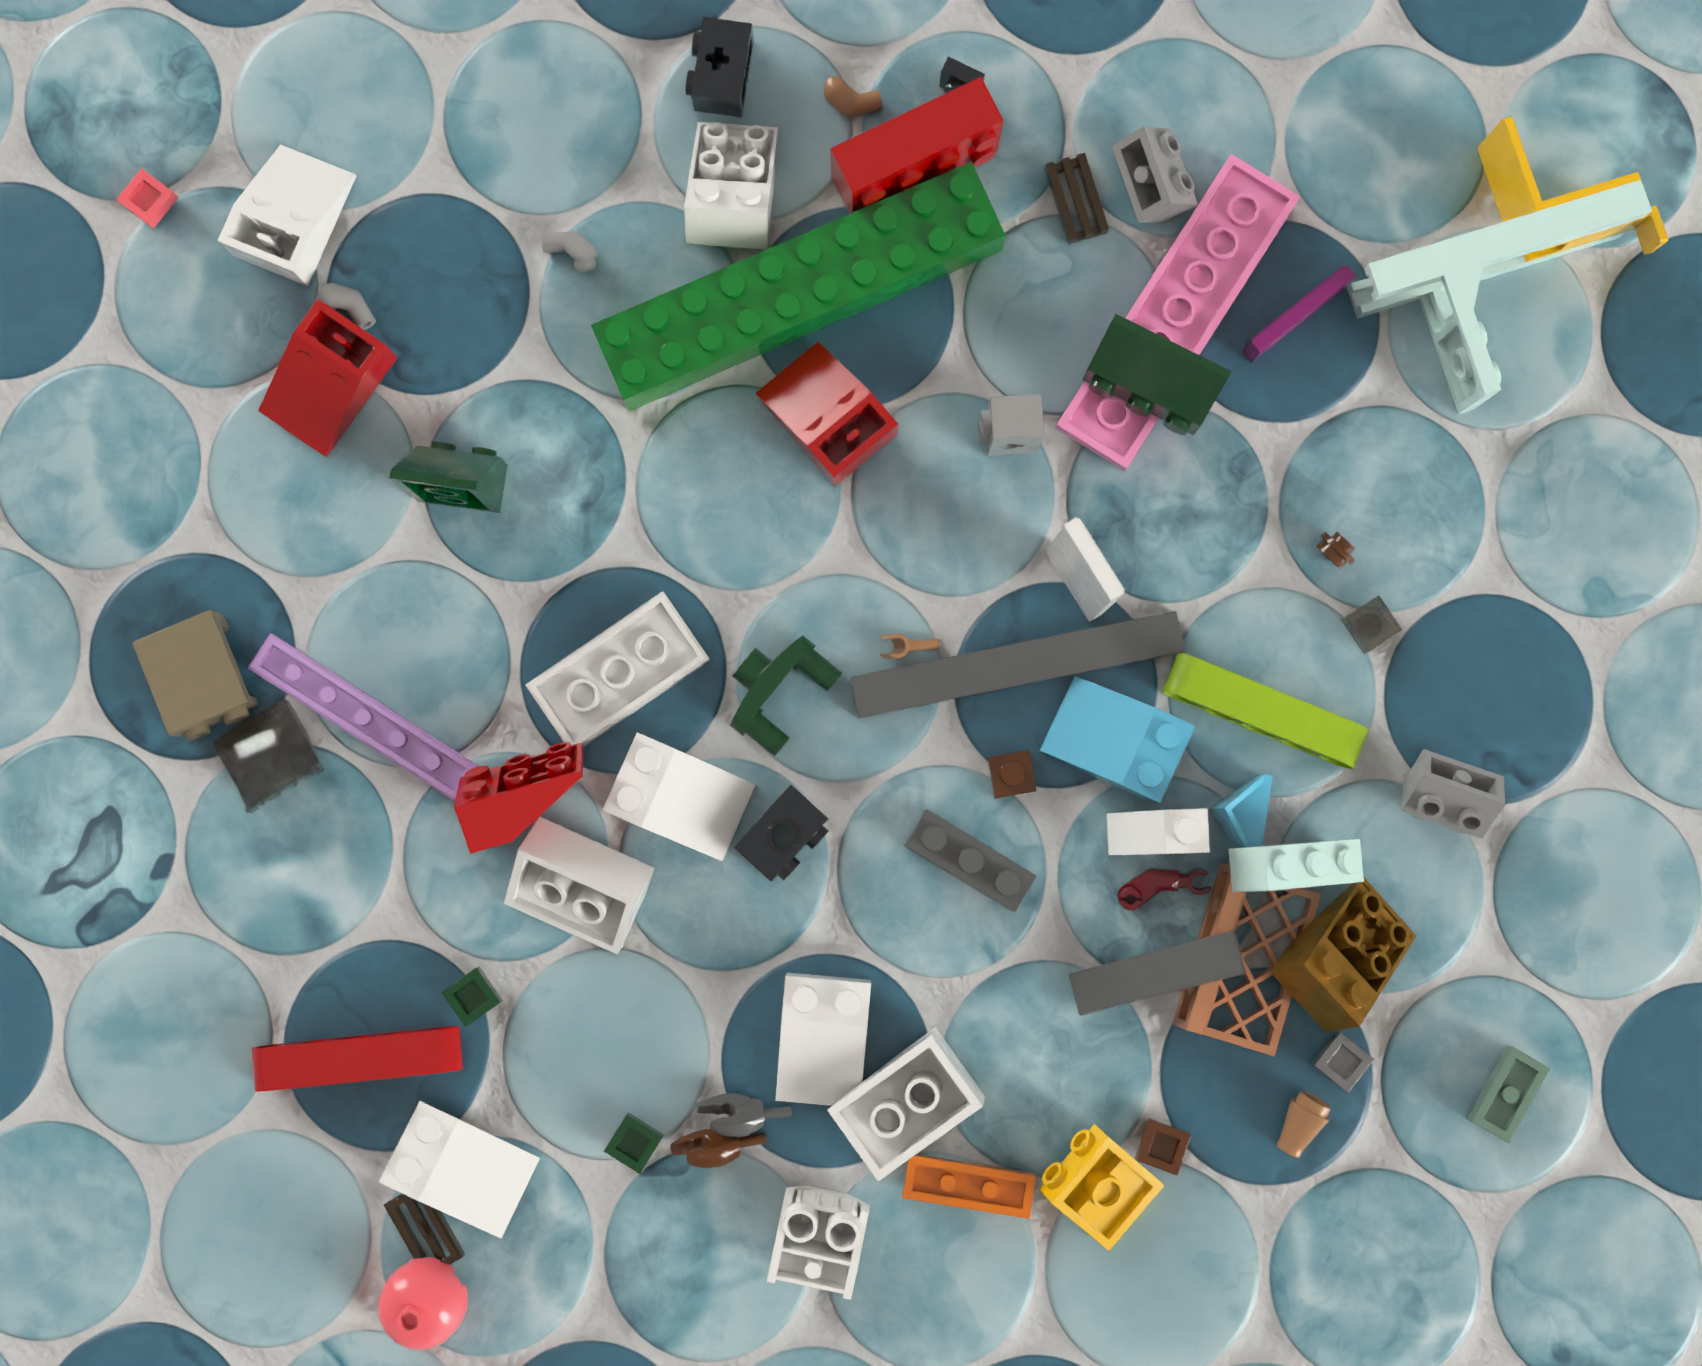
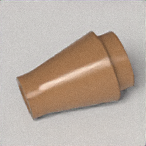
[1276,1090,1331,1158]

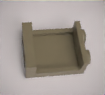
[132,610,259,741]

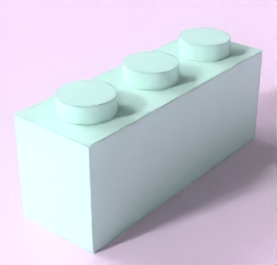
[1229,839,1364,892]

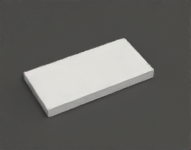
[1046,517,1125,623]
[525,591,710,747]

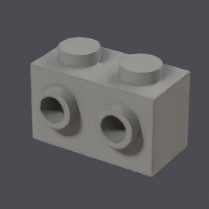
[1112,126,1198,223]
[1401,749,1505,839]

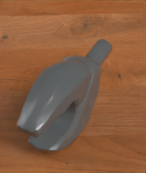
[696,1093,792,1137]

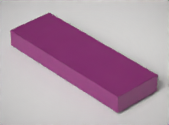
[1243,265,1356,363]

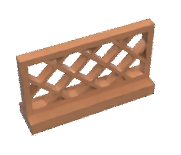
[1173,863,1321,1057]

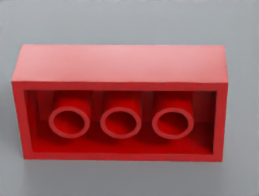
[830,77,1004,214]

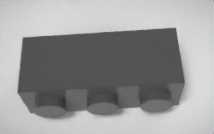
[904,809,1037,912]

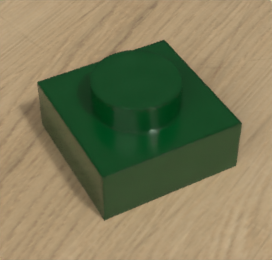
[441,966,503,1027]
[604,1112,664,1174]

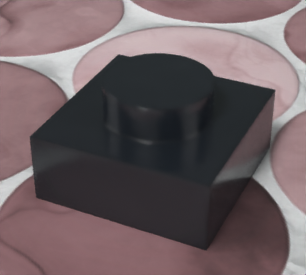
[939,56,985,93]

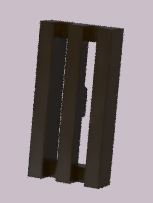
[1045,152,1109,244]
[384,1193,465,1265]

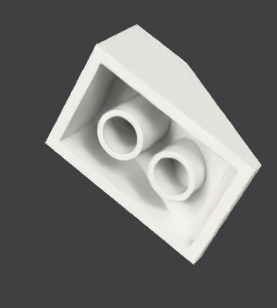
[602,732,756,861]
[775,972,871,1106]
[827,1028,985,1181]
[379,1101,540,1239]

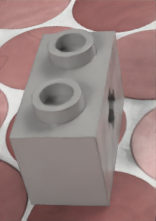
[978,394,1045,456]

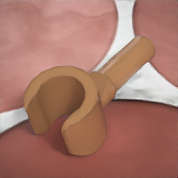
[879,634,940,659]

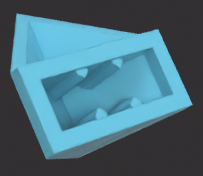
[1209,774,1273,848]

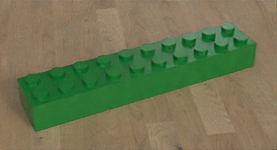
[591,162,1006,411]

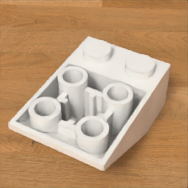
[684,122,778,250]
[218,144,356,286]

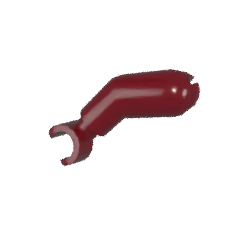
[1118,868,1211,910]

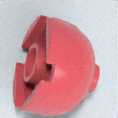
[378,1257,468,1350]

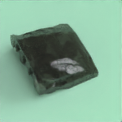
[213,699,324,813]

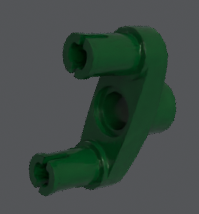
[730,635,842,756]

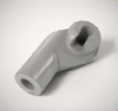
[316,283,376,330]

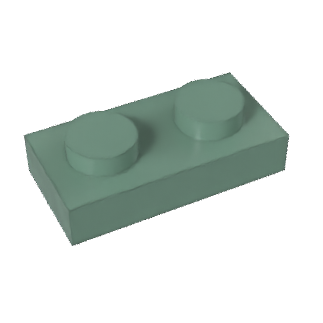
[1467,1045,1550,1143]

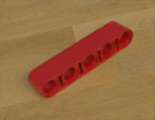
[252,1026,463,1092]

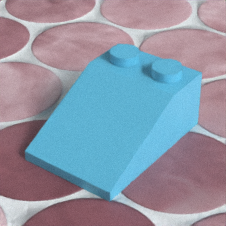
[1039,676,1195,804]

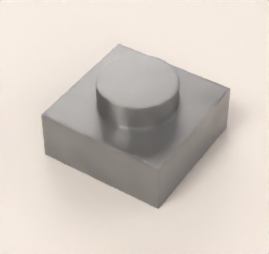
[1311,1031,1374,1093]

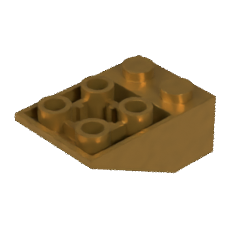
[1271,876,1416,1033]

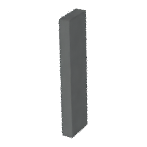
[1069,931,1246,1016]

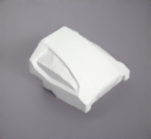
[767,1185,870,1300]

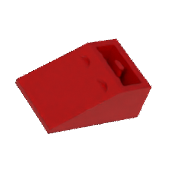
[258,299,398,458]
[755,342,899,487]
[454,742,584,854]

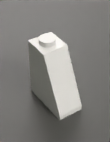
[1106,808,1210,855]

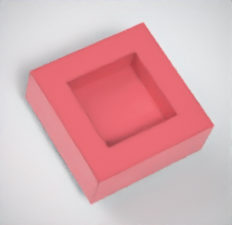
[116,168,179,229]

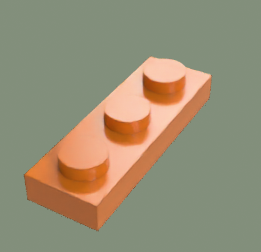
[902,1154,1036,1219]

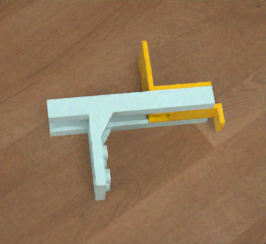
[1347,116,1668,414]

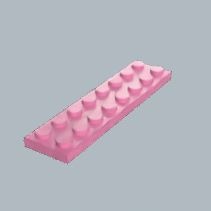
[1055,154,1301,472]

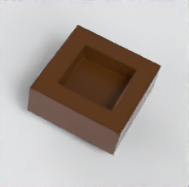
[987,750,1037,799]
[1135,1118,1191,1176]

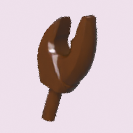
[670,1129,767,1168]

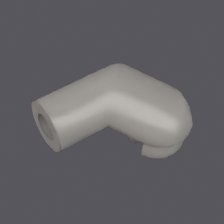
[542,232,597,272]

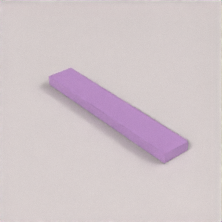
[248,633,479,801]

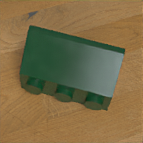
[1082,313,1231,435]

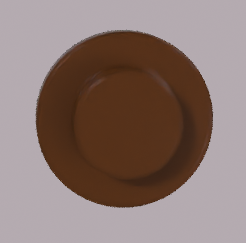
[1316,532,1355,569]

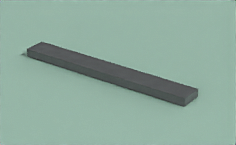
[850,611,1185,719]

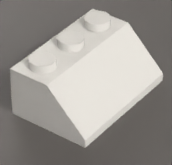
[504,817,655,955]

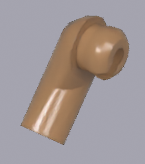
[824,76,882,117]

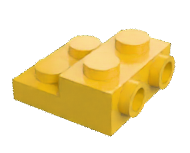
[1039,1124,1164,1251]

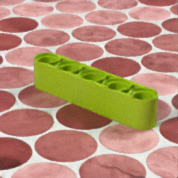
[1162,653,1369,770]

